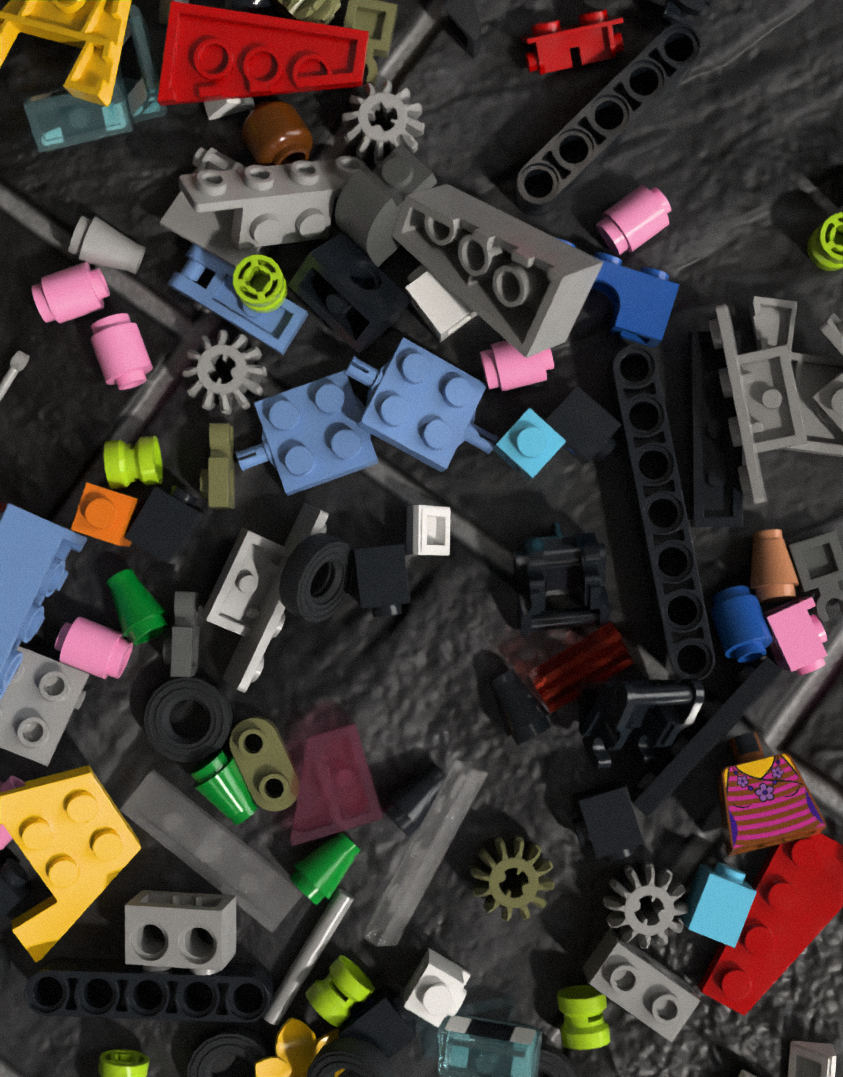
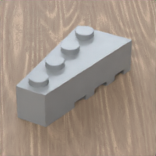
[392,184,603,358]

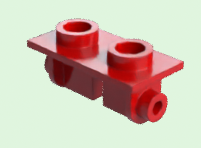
[520,9,624,76]

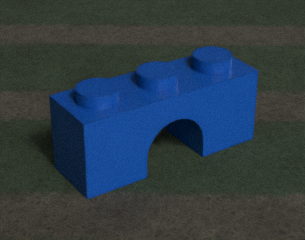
[557,238,680,348]

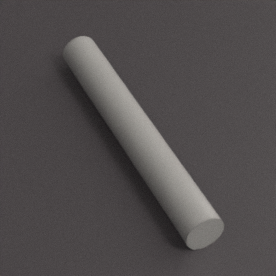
[263,888,354,1026]

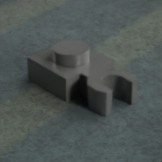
[786,530,843,622]
[163,591,200,677]

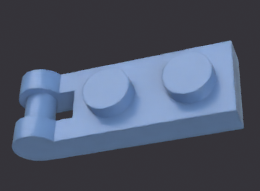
[167,243,309,355]

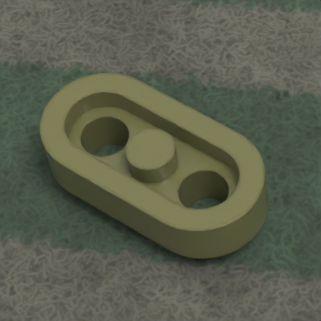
[229,716,301,812]

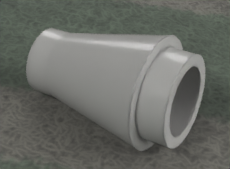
[69,216,146,274]

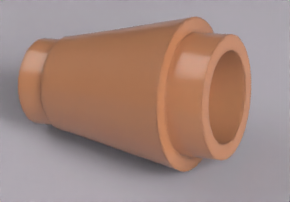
[750,529,799,603]

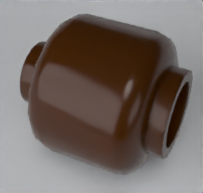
[241,101,313,166]

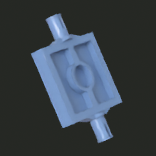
[344,337,498,472]
[236,370,379,496]

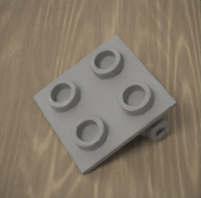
[160,147,261,267]
[0,646,90,767]

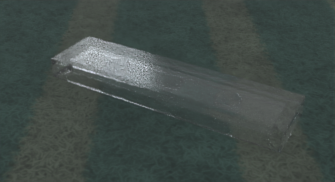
[363,760,488,946]
[120,770,303,933]

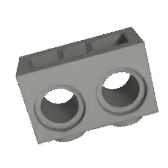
[125,890,236,975]
[582,928,700,1042]

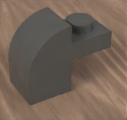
[335,144,437,267]

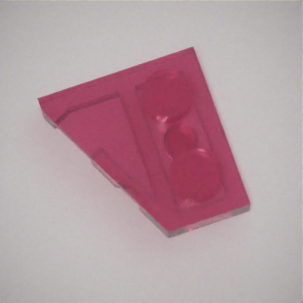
[290,722,384,846]

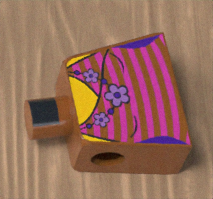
[716,732,827,857]

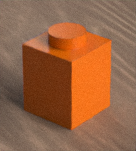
[71,482,145,547]

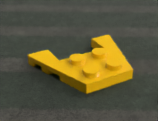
[0,0,132,107]
[0,765,141,962]

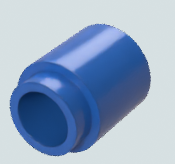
[710,586,773,663]

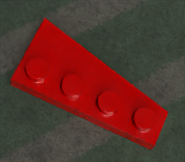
[157,1,369,106]
[698,833,843,1016]

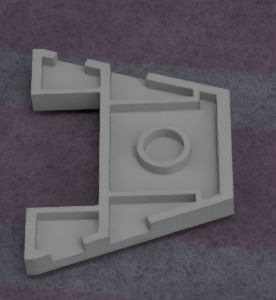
[749,296,843,457]

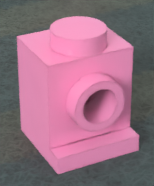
[763,596,828,675]

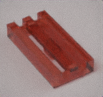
[527,622,634,713]

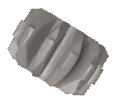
[342,80,425,167]
[182,330,267,415]
[603,861,689,949]

